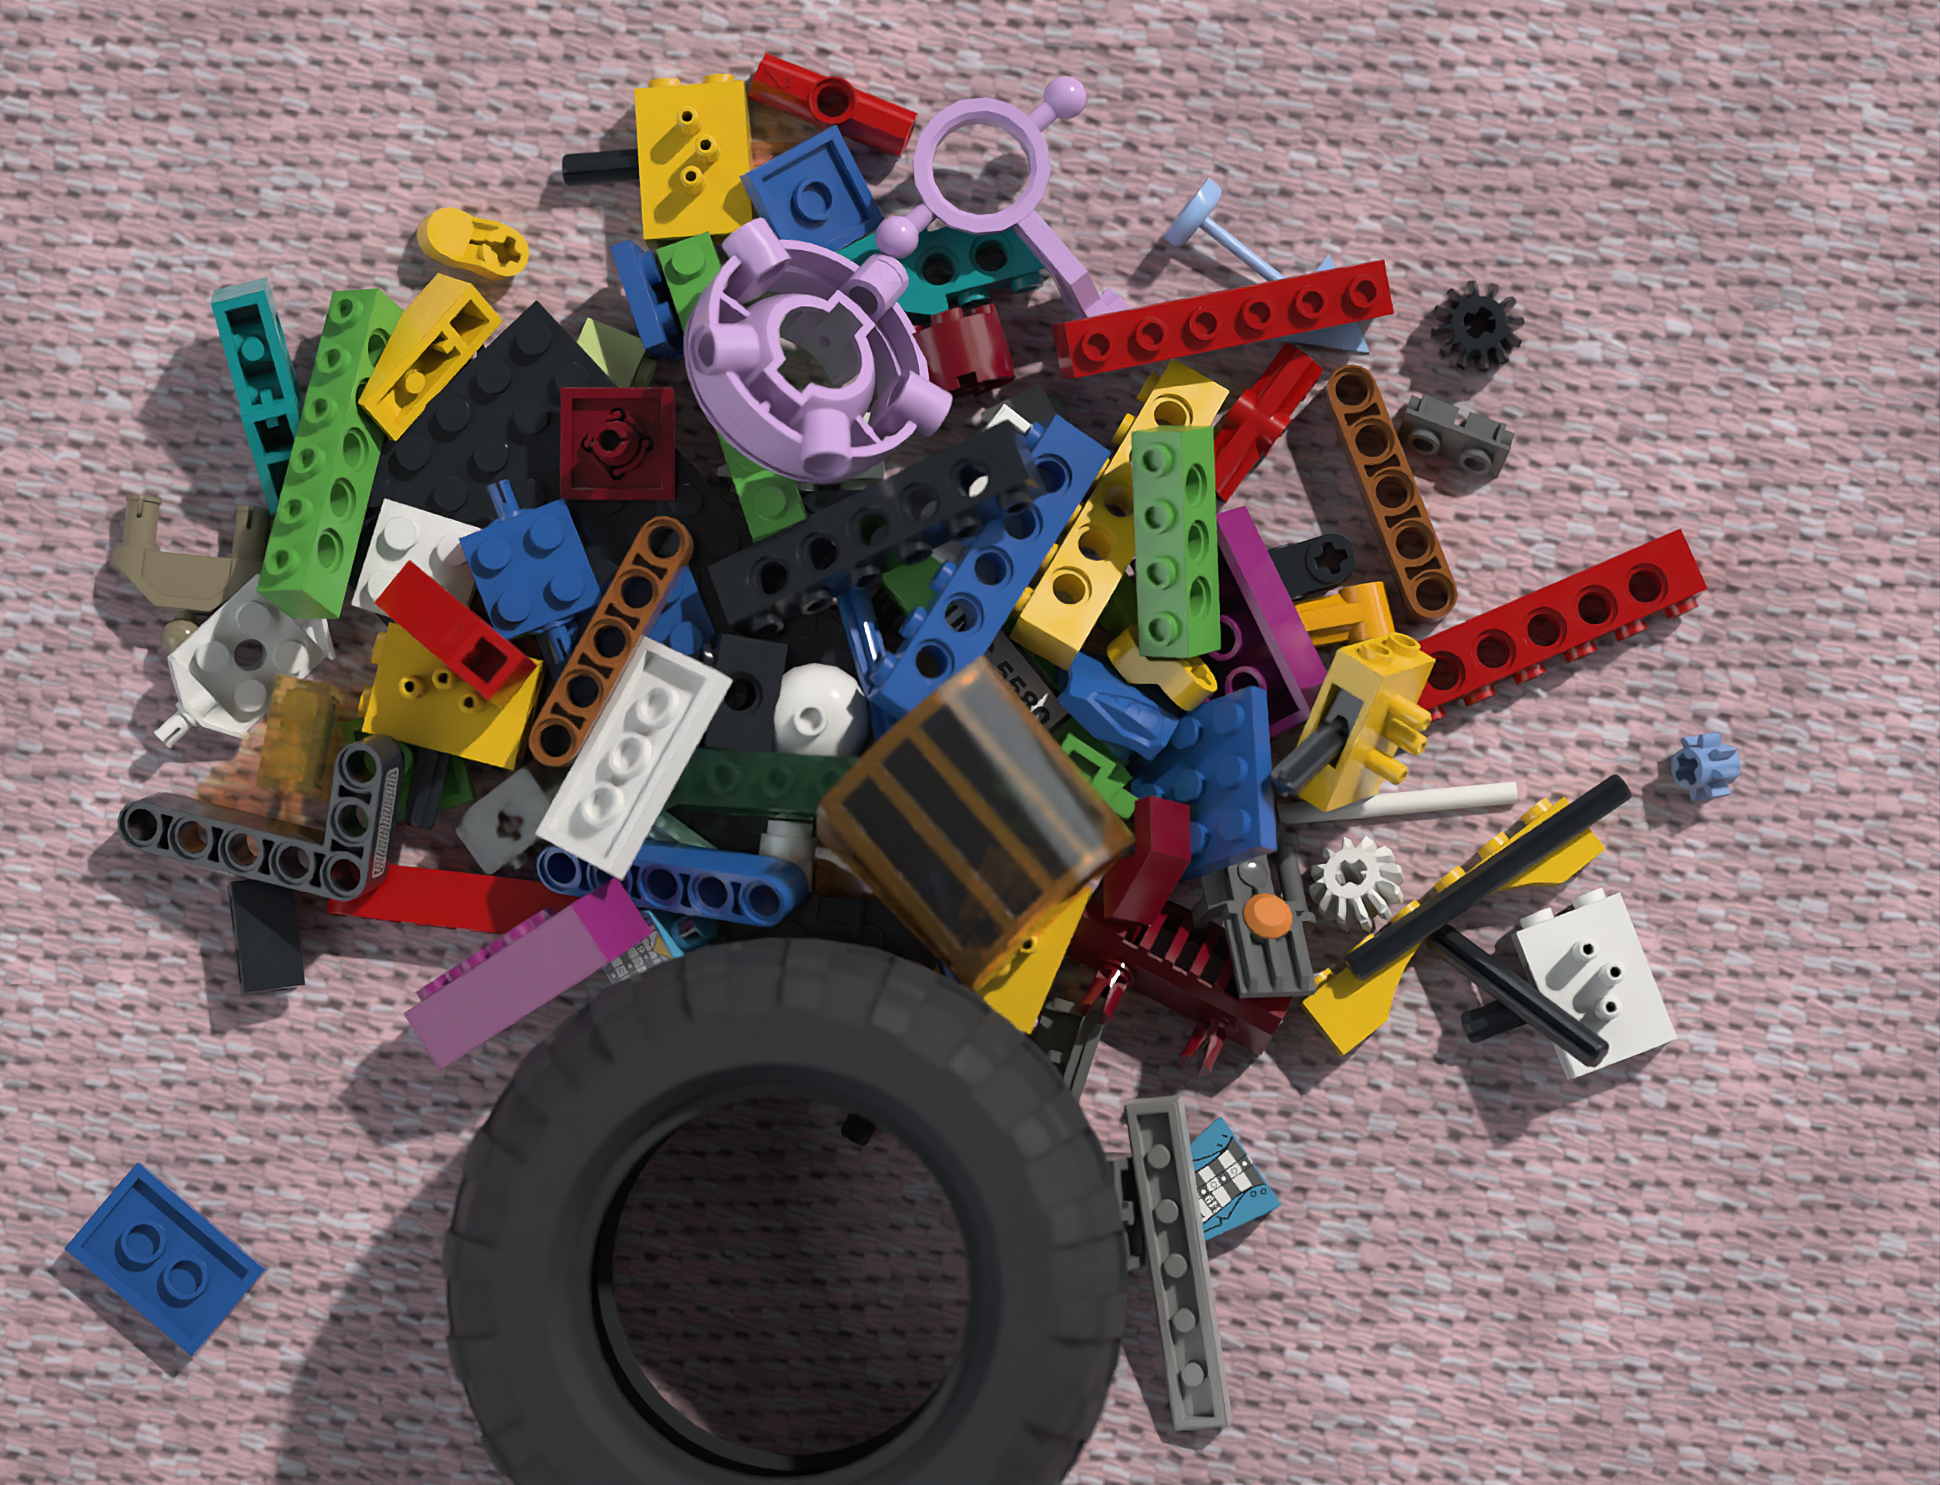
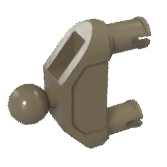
[112,494,271,655]

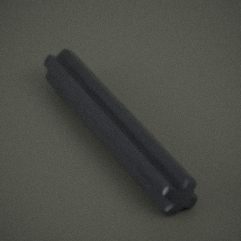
[1426,924,1609,1068]

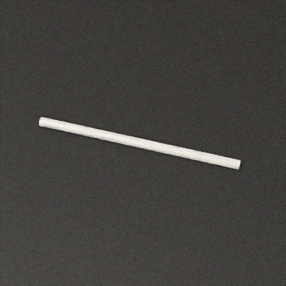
[1077,781,1518,842]

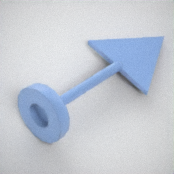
[1162,178,1370,354]

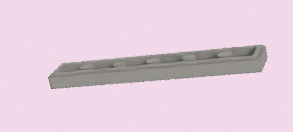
[1124,1095,1233,1431]

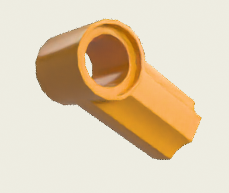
[1293,582,1396,648]

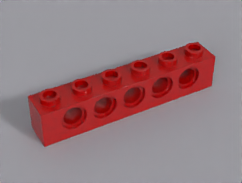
[1051,259,1394,379]
[1416,528,1708,724]

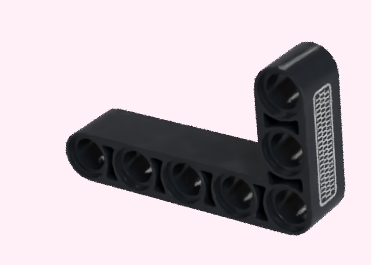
[117,734,405,901]

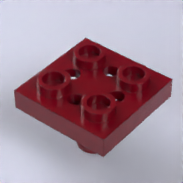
[560,387,675,501]

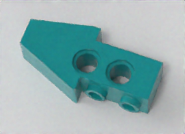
[835,208,1051,324]
[211,277,304,514]

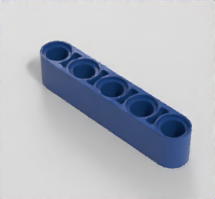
[537,838,809,926]

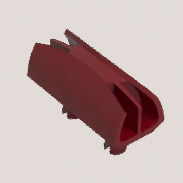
[1065,876,1294,1077]

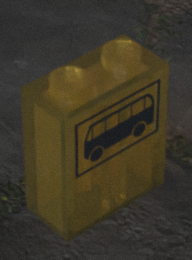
[256,675,349,806]

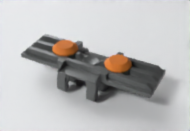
[1192,790,1317,998]

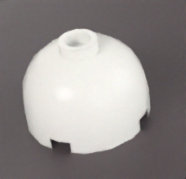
[771,663,871,775]

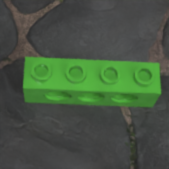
[1131,425,1221,658]

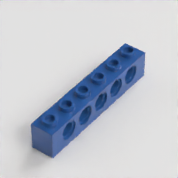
[867,414,1111,736]

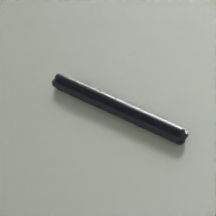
[1344,774,1632,981]

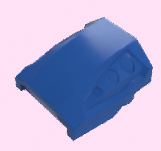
[1055,648,1179,761]

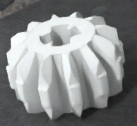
[1309,836,1404,933]

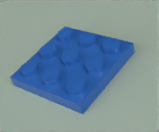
[1129,686,1277,885]

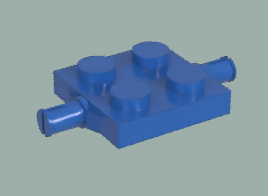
[458,479,603,665]

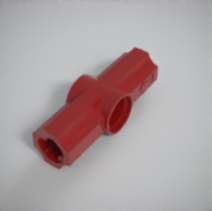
[748,53,918,160]
[1214,343,1324,504]

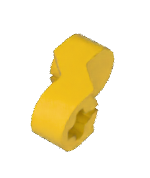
[417,207,529,281]
[1106,624,1217,711]

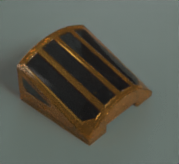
[817,654,1135,994]

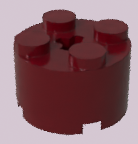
[912,304,1016,400]

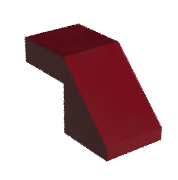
[1103,796,1191,927]

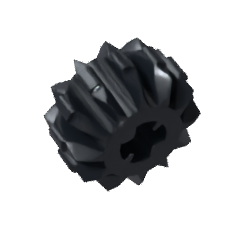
[1430,280,1524,375]

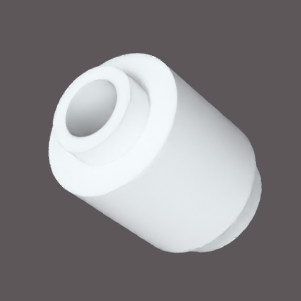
[759,820,817,899]

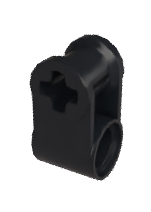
[1267,533,1356,602]

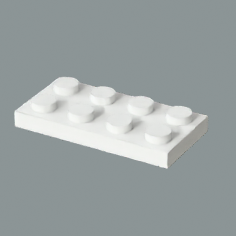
[535,636,733,880]

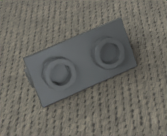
[1397,394,1515,478]

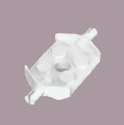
[154,574,336,749]

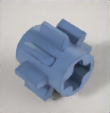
[1671,732,1740,801]

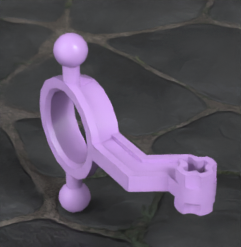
[875,76,1131,321]

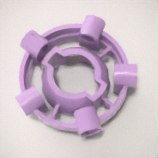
[684,218,952,484]

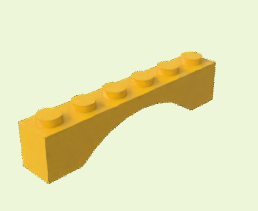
[1299,796,1606,1057]

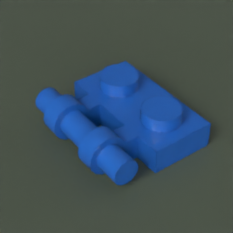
[610,239,685,363]

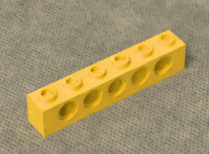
[1009,358,1229,671]

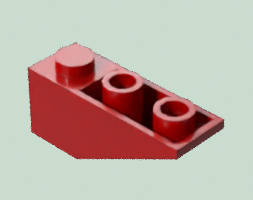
[374,560,538,709]

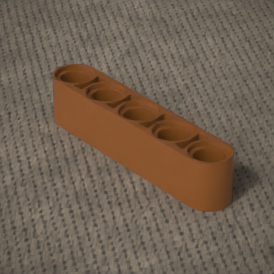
[1324,364,1458,625]
[529,516,694,768]

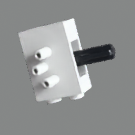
[1460,888,1678,1080]

